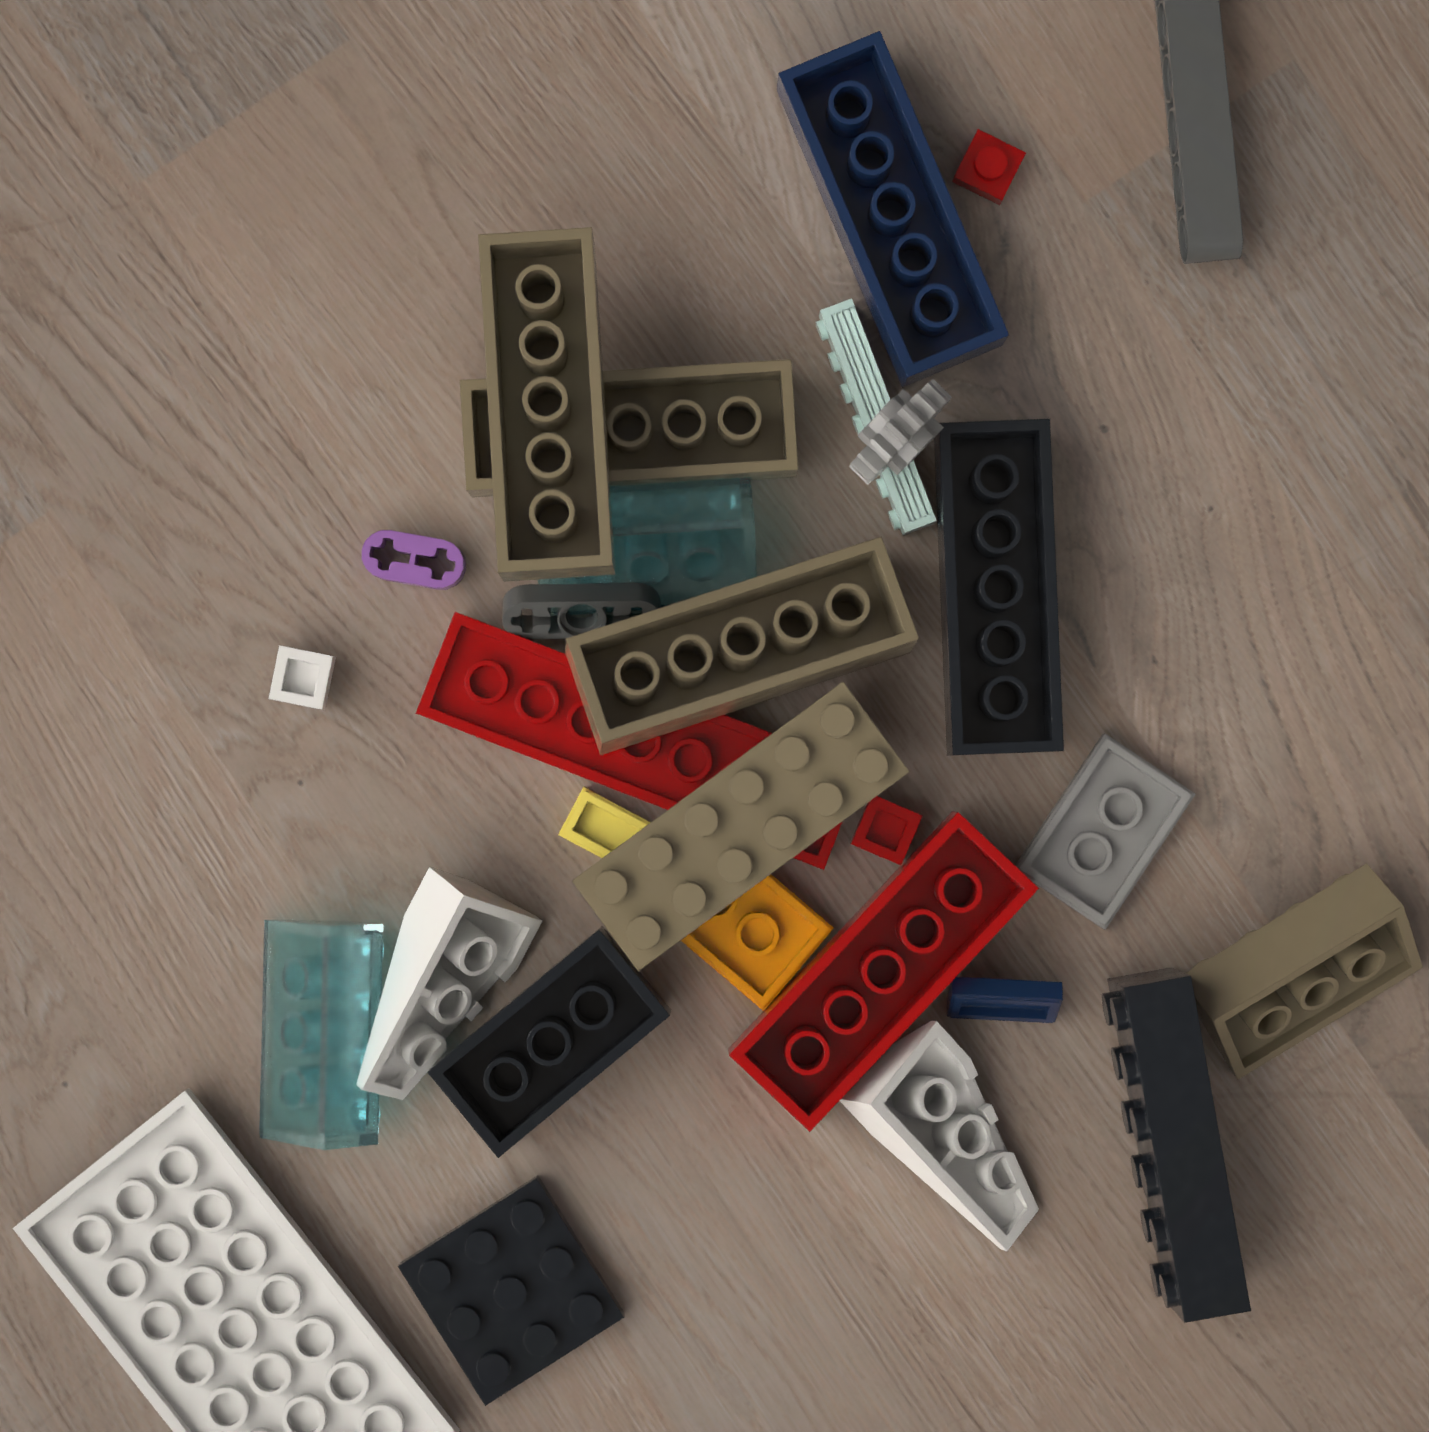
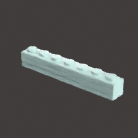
[815,298,937,536]

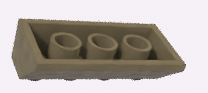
[1186,863,1423,1080]

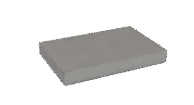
[1015,734,1196,930]

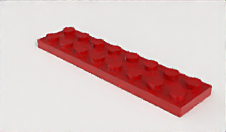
[416,612,843,870]

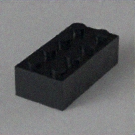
[427,926,671,1158]

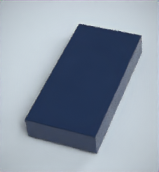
[947,977,1063,1023]

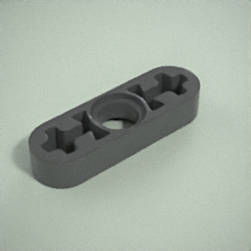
[502,583,661,639]

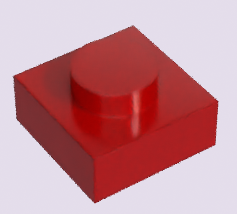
[952,129,1026,205]
[850,796,923,866]

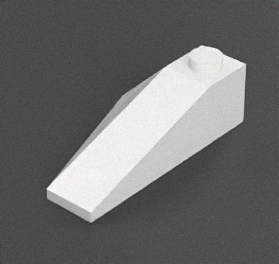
[356,867,542,1100]
[840,1021,1039,1251]

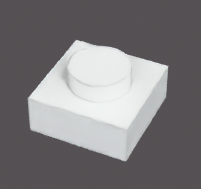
[268,645,336,710]

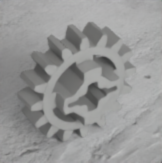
[849,379,952,485]

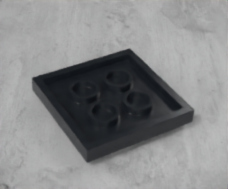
[398,1175,625,1406]

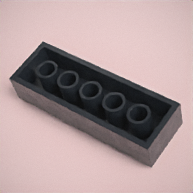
[934,419,1064,756]
[1102,968,1251,1323]

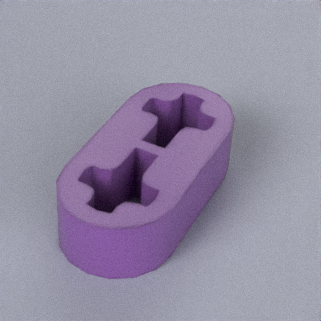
[362,530,466,590]

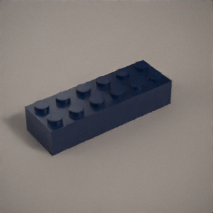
[777,31,1009,388]

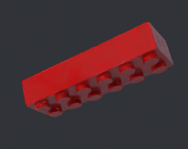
[728,811,1039,1132]

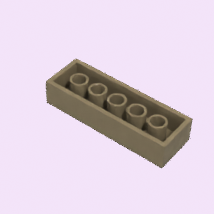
[478,227,615,582]
[459,359,798,498]
[565,536,919,755]
[572,682,910,971]

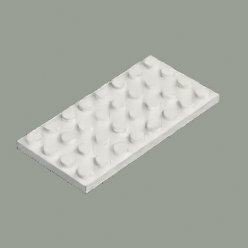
[13,1088,460,1432]

